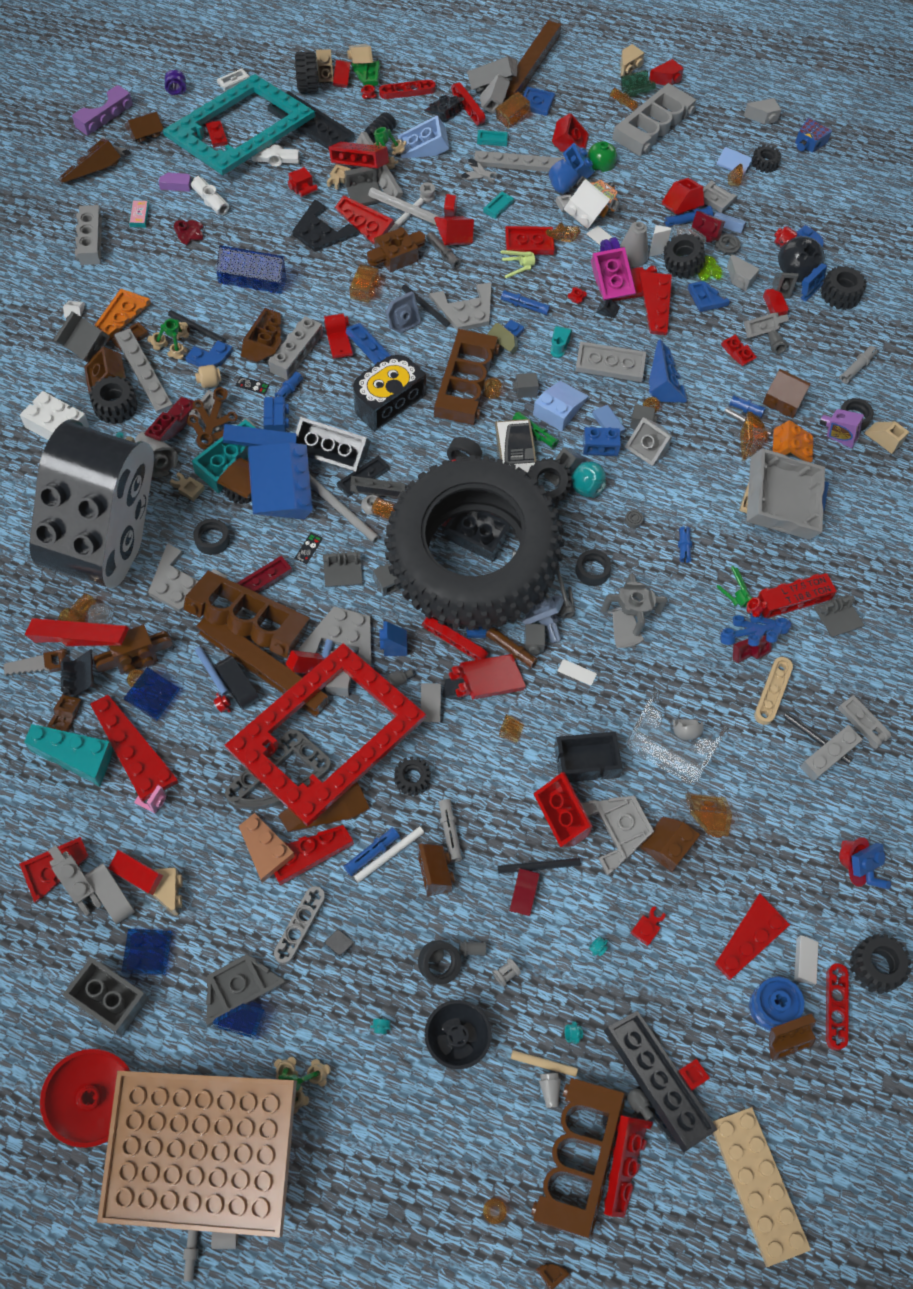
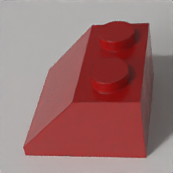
[552,113,589,152]

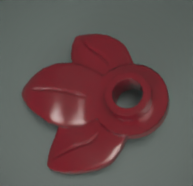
[173,220,203,245]

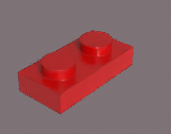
[206,121,228,147]

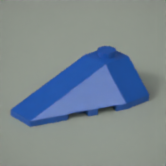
[649,339,687,403]

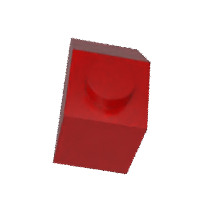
[648,59,684,85]

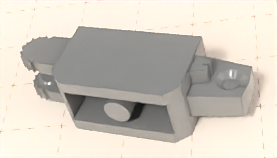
[48,845,102,916]

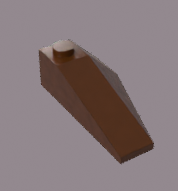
[58,138,121,183]
[241,308,281,362]
[278,782,370,833]

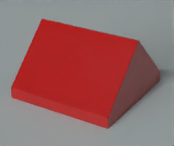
[434,216,474,245]

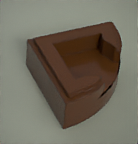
[535,1264,570,1289]

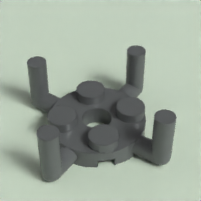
[601,573,668,636]

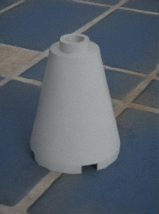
[620,221,649,267]
[135,432,178,477]

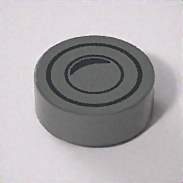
[625,510,643,529]

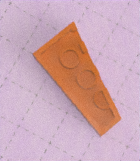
[94,289,151,342]

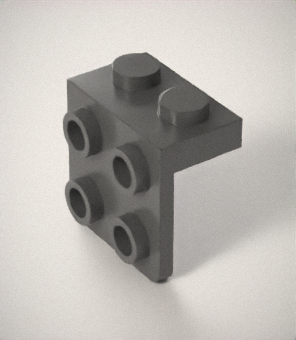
[344,167,381,205]

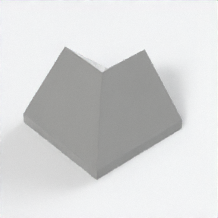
[625,417,672,466]

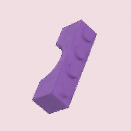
[72,85,133,136]

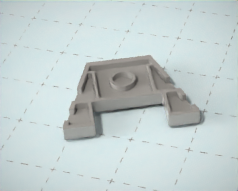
[429,282,491,331]
[148,543,228,613]
[299,607,371,666]
[581,796,654,876]

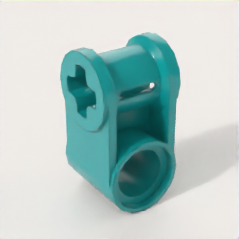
[550,326,572,358]

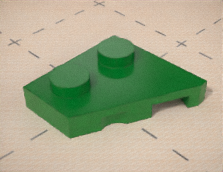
[351,61,380,86]

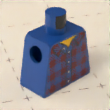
[795,117,832,153]

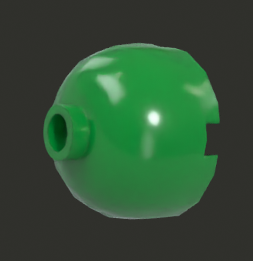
[587,141,617,172]

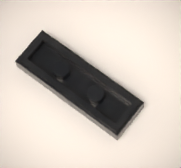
[337,455,390,497]

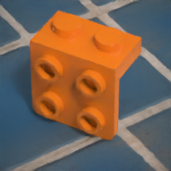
[773,420,813,463]

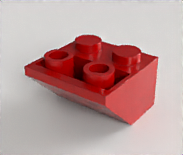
[662,178,704,214]

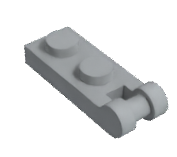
[838,695,891,749]

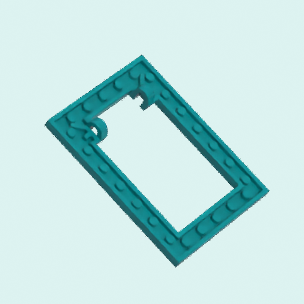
[163,74,315,175]

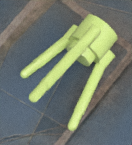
[500,250,535,278]

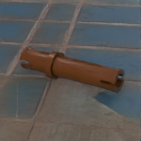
[486,627,538,669]

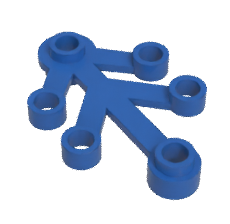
[720,613,791,646]

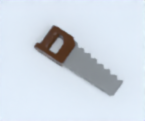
[4,649,68,676]

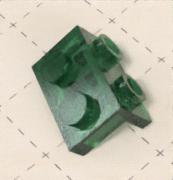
[621,70,656,96]

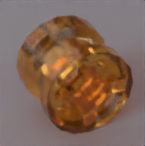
[484,378,502,399]

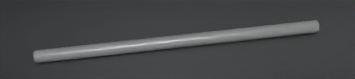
[242,418,379,543]

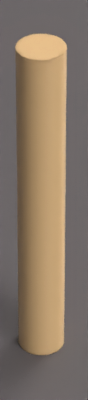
[511,1050,578,1077]

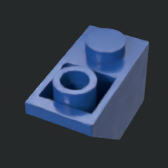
[380,621,407,656]

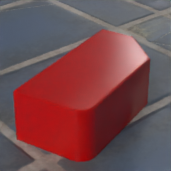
[444,194,457,216]
[763,289,789,316]
[286,650,325,674]

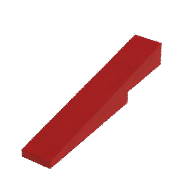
[24,618,129,646]

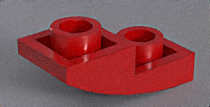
[333,60,350,88]
[721,334,757,366]

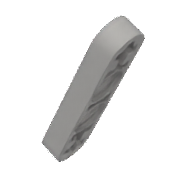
[274,886,325,965]

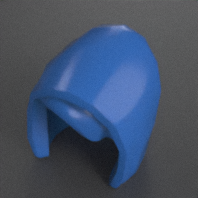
[549,159,579,194]

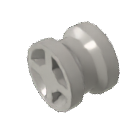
[420,182,435,203]

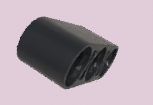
[214,655,260,710]

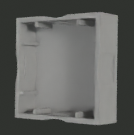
[746,448,825,540]

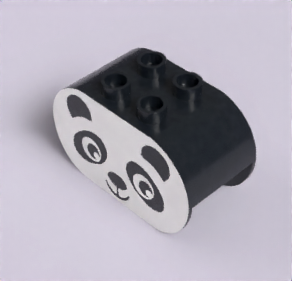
[29,419,154,589]

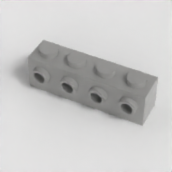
[268,316,323,380]

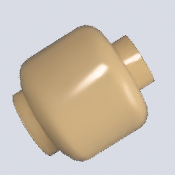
[195,365,221,389]

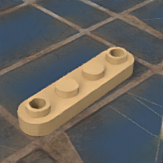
[754,657,793,725]

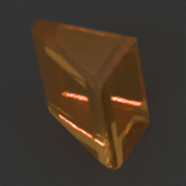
[728,164,743,186]
[499,714,524,743]

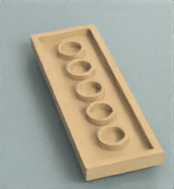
[712,1107,811,1267]

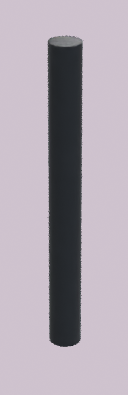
[401,284,450,327]
[168,310,226,343]
[783,711,853,765]
[497,858,581,874]

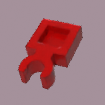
[630,906,666,946]

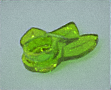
[698,256,722,281]

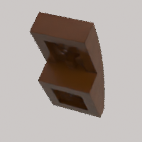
[47,694,81,732]

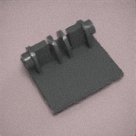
[323,551,362,587]
[814,595,865,637]

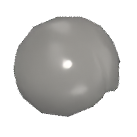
[673,719,704,741]

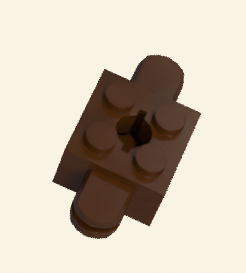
[367,227,425,273]
[93,624,173,675]

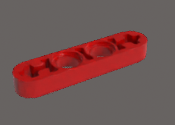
[379,80,436,99]
[451,82,485,126]
[422,617,488,660]
[826,963,849,1051]

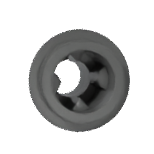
[768,330,787,354]

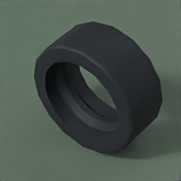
[840,398,874,431]
[447,437,482,460]
[193,519,230,555]
[575,549,612,586]
[418,940,462,985]

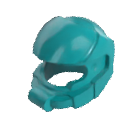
[571,462,606,498]

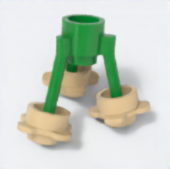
[374,127,407,170]
[147,319,189,360]
[274,1057,331,1114]

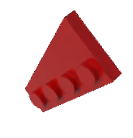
[335,195,395,245]
[638,271,672,335]
[274,825,354,886]
[715,893,790,981]
[604,1115,653,1218]

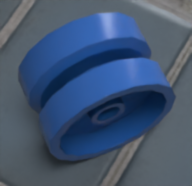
[749,977,805,1031]

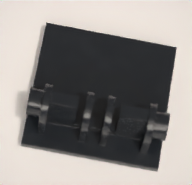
[424,95,464,122]
[60,649,94,697]

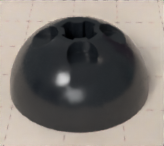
[778,236,825,282]
[425,1000,492,1070]

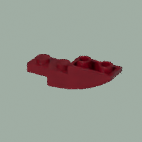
[144,396,197,441]

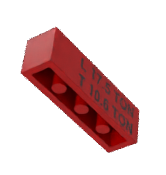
[329,142,389,168]
[758,573,837,618]

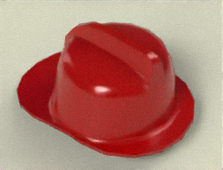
[839,837,869,887]

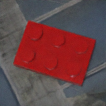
[505,226,554,255]

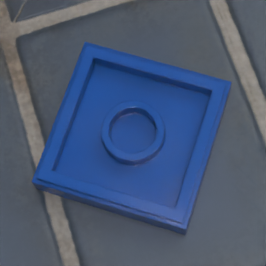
[519,87,555,116]

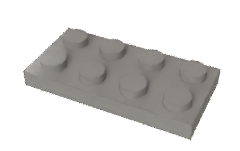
[575,341,646,382]

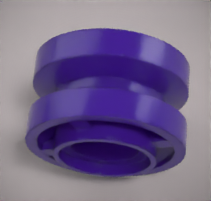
[164,70,186,95]
[600,237,621,252]

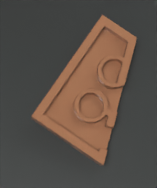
[239,813,295,883]

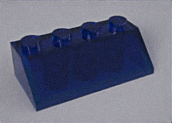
[216,245,287,294]

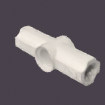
[252,145,300,166]
[191,176,229,216]

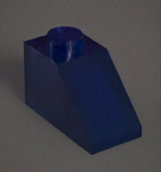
[213,1002,266,1040]

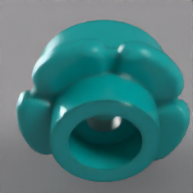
[588,936,608,956]
[370,1019,392,1035]
[565,1022,583,1044]

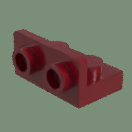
[686,211,725,243]

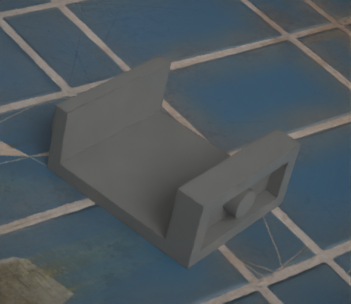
[54,311,110,362]

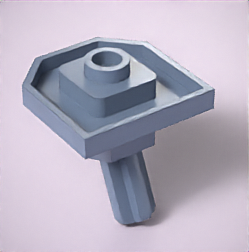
[385,291,421,333]
[523,595,564,643]

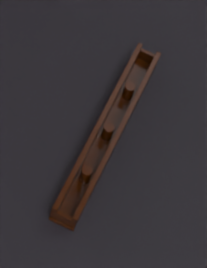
[504,20,562,105]
[196,618,329,717]

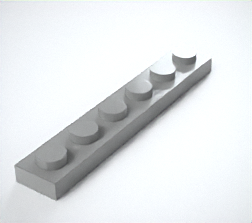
[356,132,403,199]
[474,150,566,172]
[114,328,173,414]

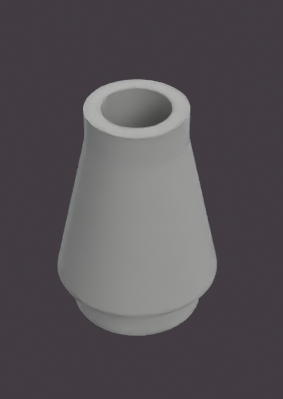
[539,1073,561,1108]

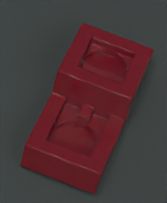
[733,635,772,663]
[509,868,540,916]

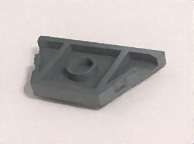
[206,954,285,1027]

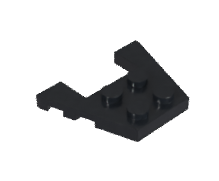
[292,199,359,252]

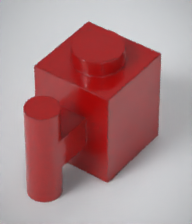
[288,167,318,197]

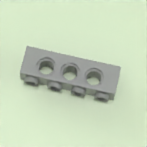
[75,205,102,265]

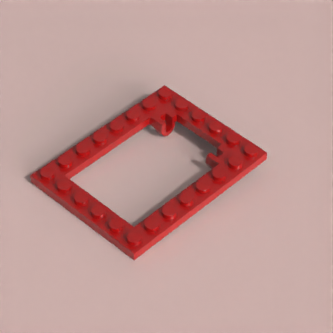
[224,643,427,827]

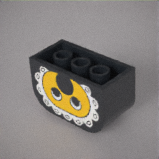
[353,355,426,432]

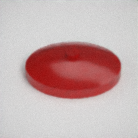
[40,1049,131,1148]

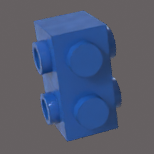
[563,143,595,179]
[583,427,621,456]

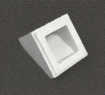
[63,301,85,318]

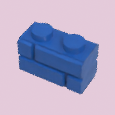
[263,397,289,432]

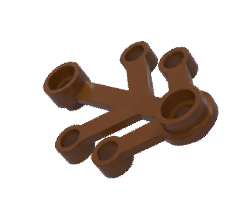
[187,387,238,450]

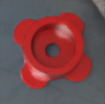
[361,85,377,99]
[568,287,587,303]
[746,597,767,617]
[213,693,231,713]

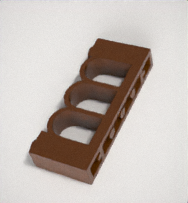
[434,329,500,425]
[183,570,310,658]
[531,1078,626,1241]

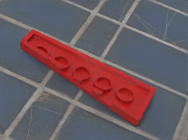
[90,695,179,802]

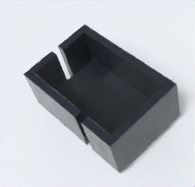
[554,731,623,782]

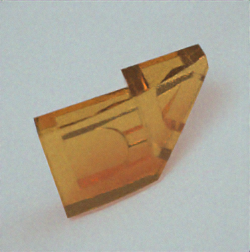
[546,222,581,242]

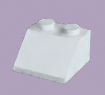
[564,179,610,229]

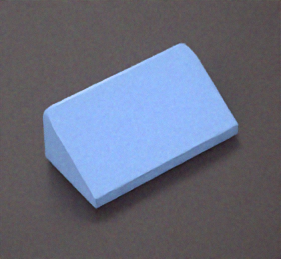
[717,147,752,176]
[714,212,746,233]

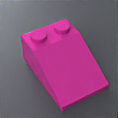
[591,247,636,300]

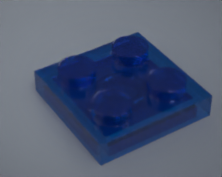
[123,667,180,721]
[121,929,173,976]

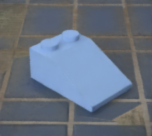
[398,115,449,158]
[533,381,589,431]

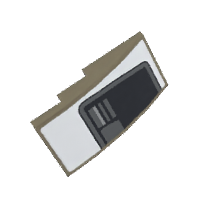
[495,419,539,484]

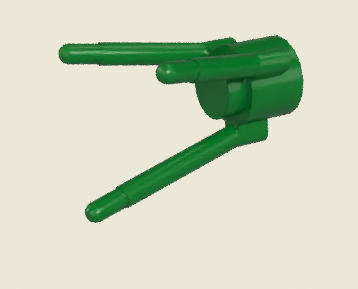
[717,566,752,608]

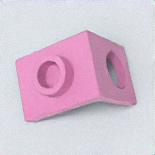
[134,785,166,813]

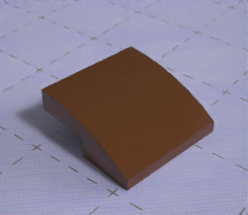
[217,458,251,499]
[769,1013,816,1061]

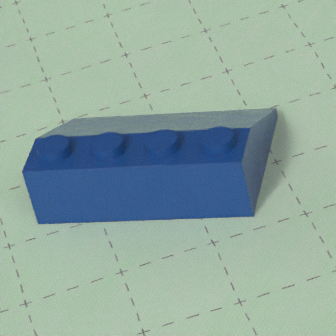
[248,443,313,519]

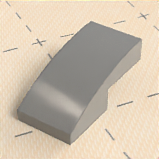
[421,683,441,722]

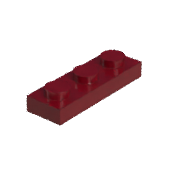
[237,555,292,593]

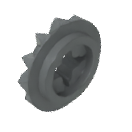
[715,234,740,255]

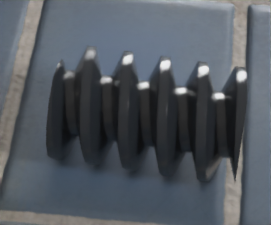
[365,112,397,144]

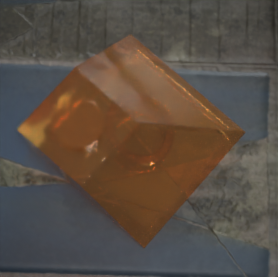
[740,412,768,461]
[685,793,732,838]

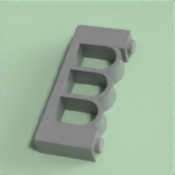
[612,83,696,156]

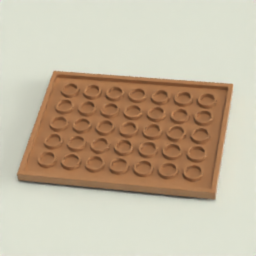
[97,1071,297,1237]

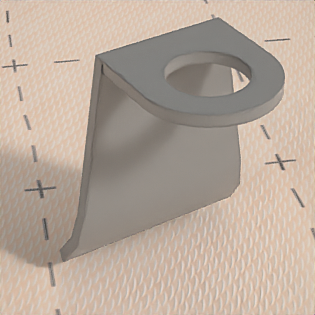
[607,607,644,648]

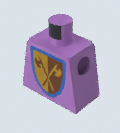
[820,409,864,448]

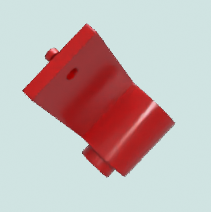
[324,313,353,359]

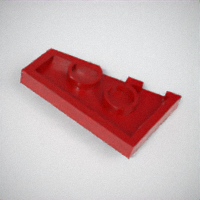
[19,837,89,903]

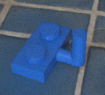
[852,843,891,889]

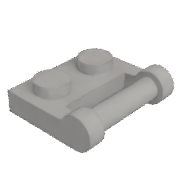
[703,181,738,213]

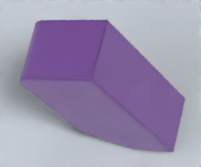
[159,172,192,192]

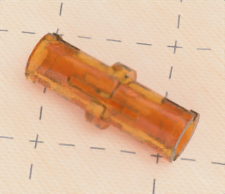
[610,88,638,111]

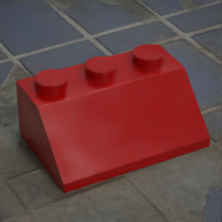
[533,772,593,848]

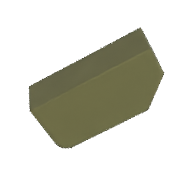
[488,323,518,354]

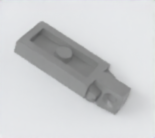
[744,313,789,338]

